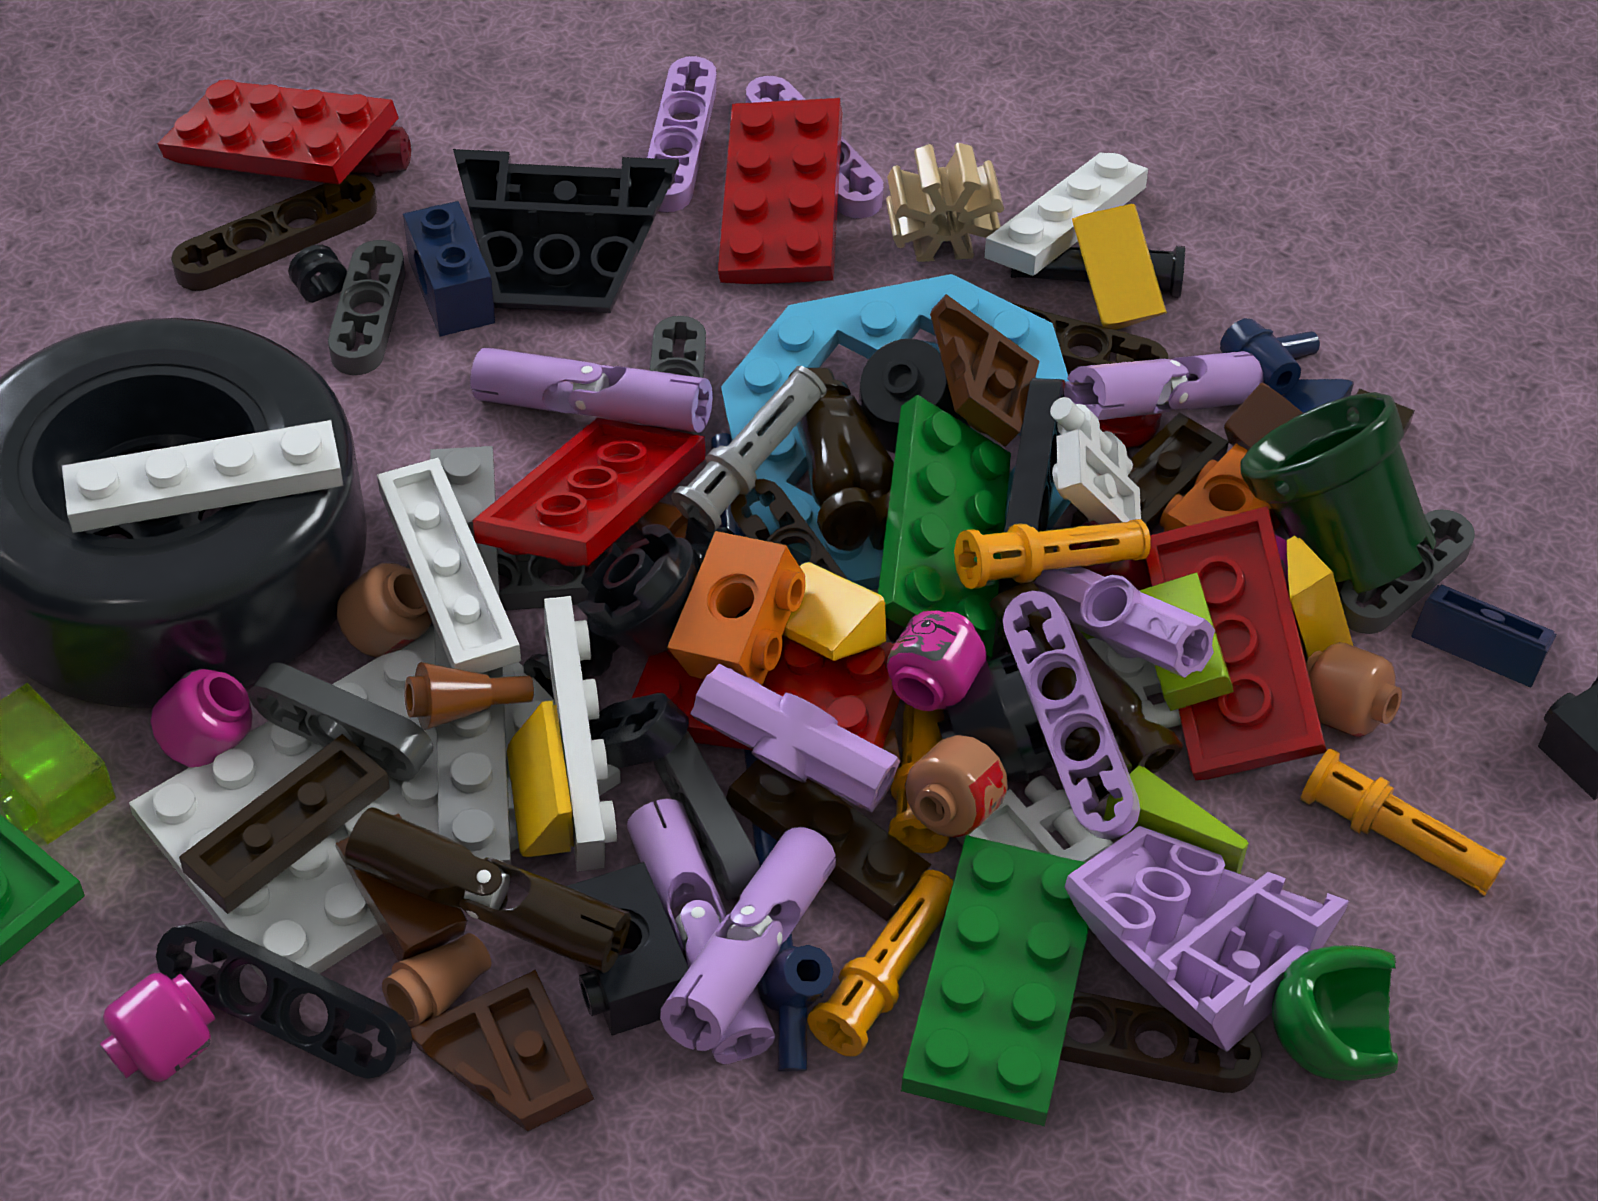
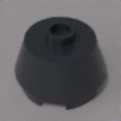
[858,339,970,454]
[578,524,700,656]
[937,653,1053,782]

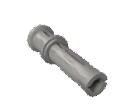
[671,366,827,533]

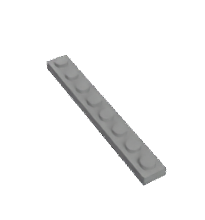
[430,446,511,865]

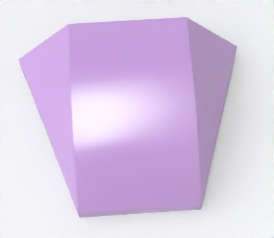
[1064,826,1349,1052]

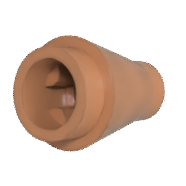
[382,933,492,1028]

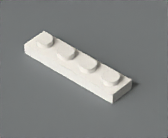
[984,152,1148,276]
[62,420,343,533]
[377,458,521,674]
[544,596,617,871]

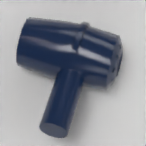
[1220,318,1320,395]
[757,945,834,1071]

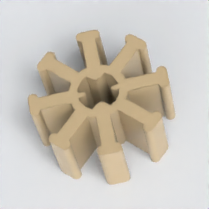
[886,143,1004,262]

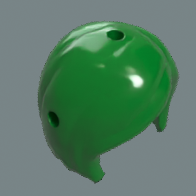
[1272,945,1399,1081]

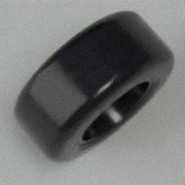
[0,318,367,709]

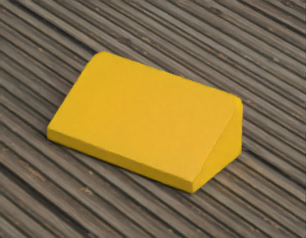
[1072,204,1167,330]
[1287,536,1353,659]
[783,562,886,661]
[507,701,574,857]

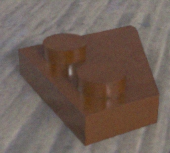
[930,294,1040,447]
[411,969,594,1132]

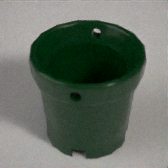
[1240,392,1437,596]

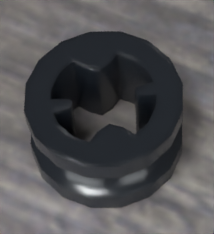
[288,244,347,303]

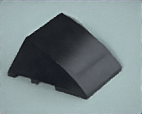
[453,149,679,313]

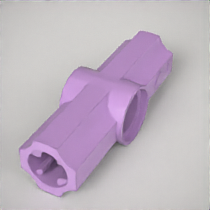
[1034,566,1215,678]
[691,664,900,812]

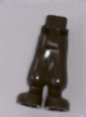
[788,368,894,551]
[989,581,1183,802]

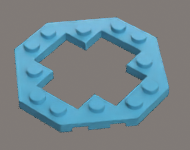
[721,274,1071,590]

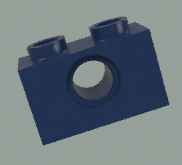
[403,201,495,337]

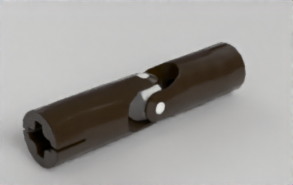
[345,807,631,973]

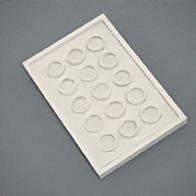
[129,625,621,985]

